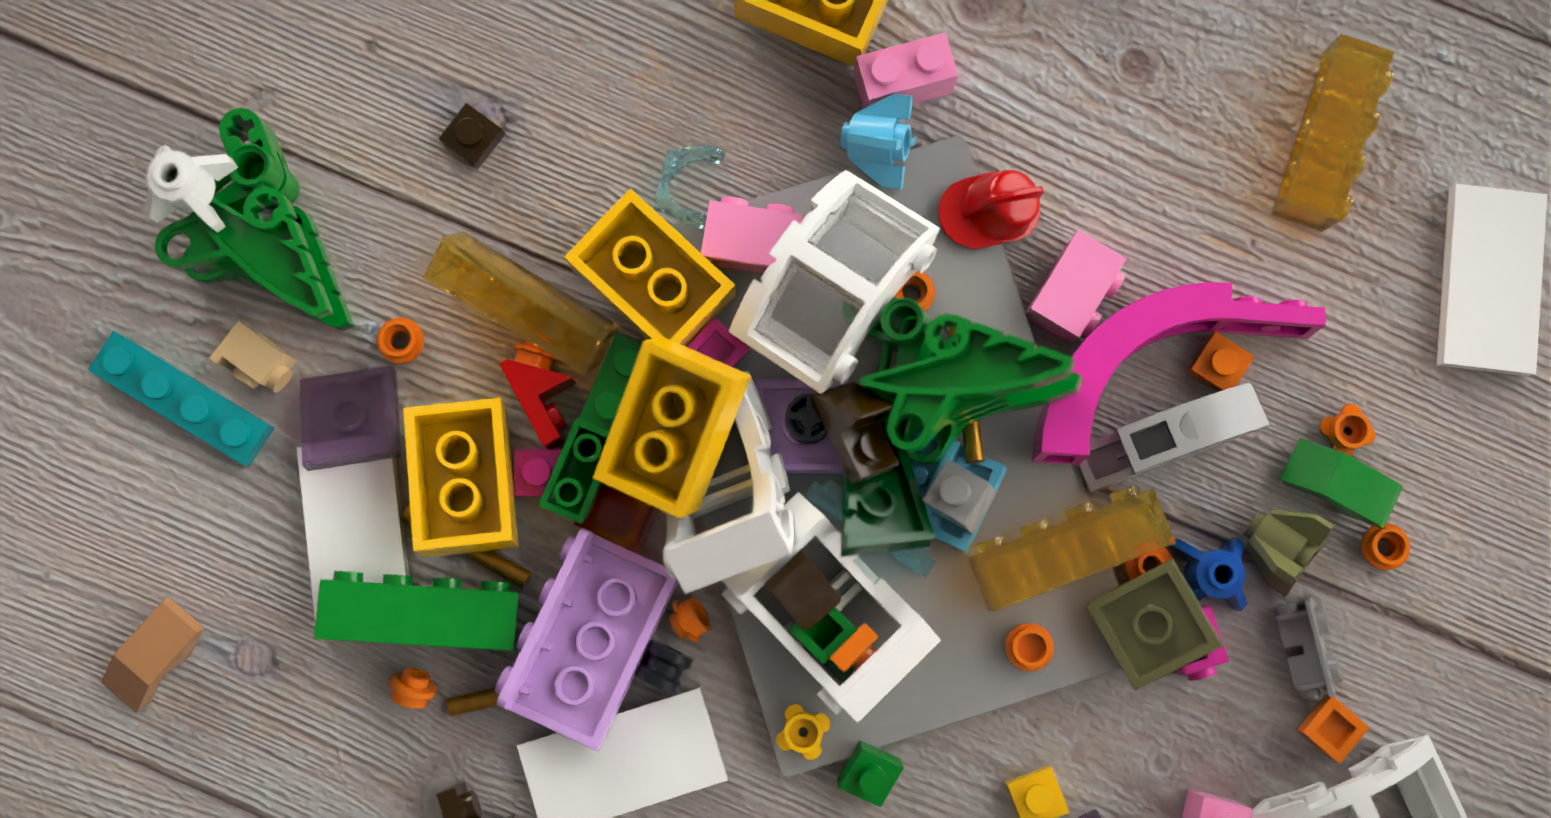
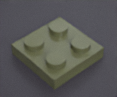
[1086,558,1223,690]

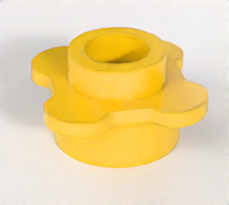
[776,704,830,760]

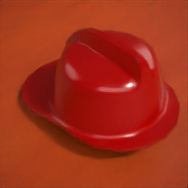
[938,170,1044,249]

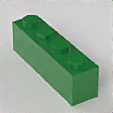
[313,571,519,651]

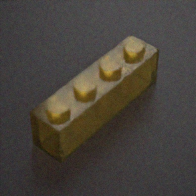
[1271,34,1394,232]
[423,231,621,375]
[968,484,1176,611]

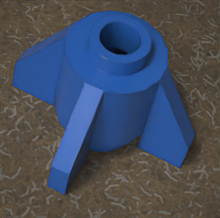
[1167,537,1247,611]

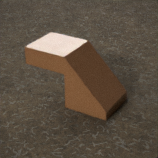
[101,597,204,713]

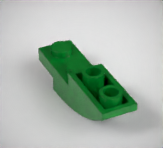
[538,333,643,524]

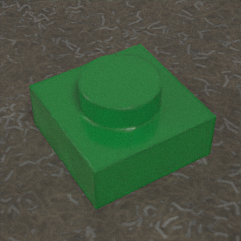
[837,740,904,807]

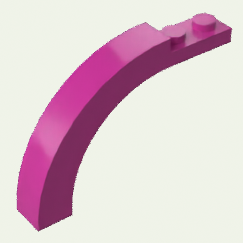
[1032,282,1326,465]

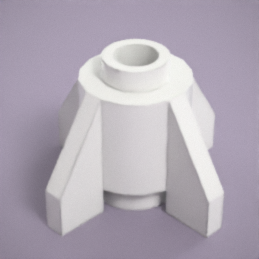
[144,145,238,232]

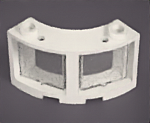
[729,170,940,394]

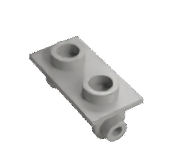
[1275,597,1343,699]

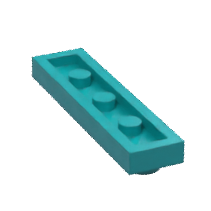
[88,331,275,467]

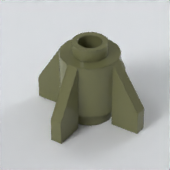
[1243,509,1334,597]

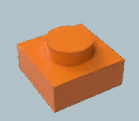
[1186,331,1255,392]
[830,622,879,673]
[1296,694,1370,764]

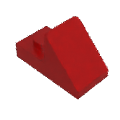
[499,359,576,449]

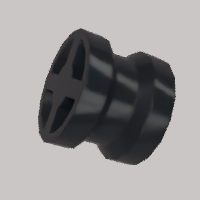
[785,393,828,445]
[635,640,694,695]

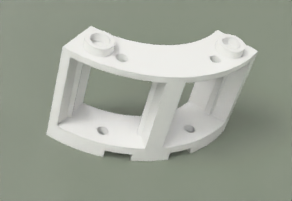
[663,371,794,594]
[721,492,941,723]
[1251,735,1467,818]

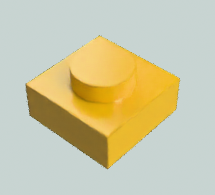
[1004,765,1069,818]

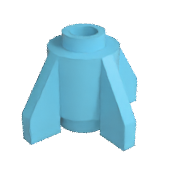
[840,94,917,190]

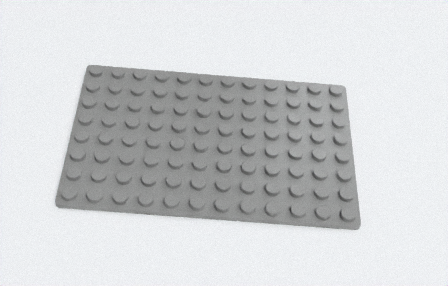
[645,136,1121,777]

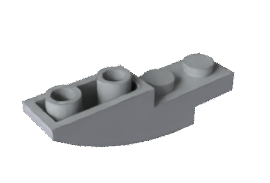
[1079,382,1270,493]

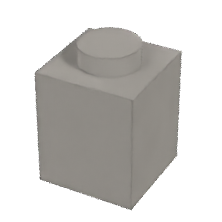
[922,459,997,534]

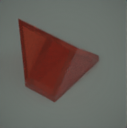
[574,484,660,553]

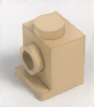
[209,321,298,393]

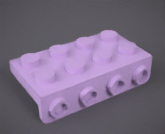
[495,527,678,751]

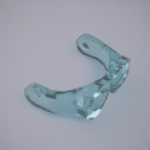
[654,145,725,228]

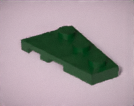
[841,413,936,557]

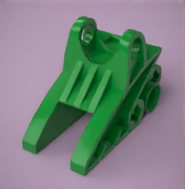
[155,108,354,331]
[843,297,1083,465]

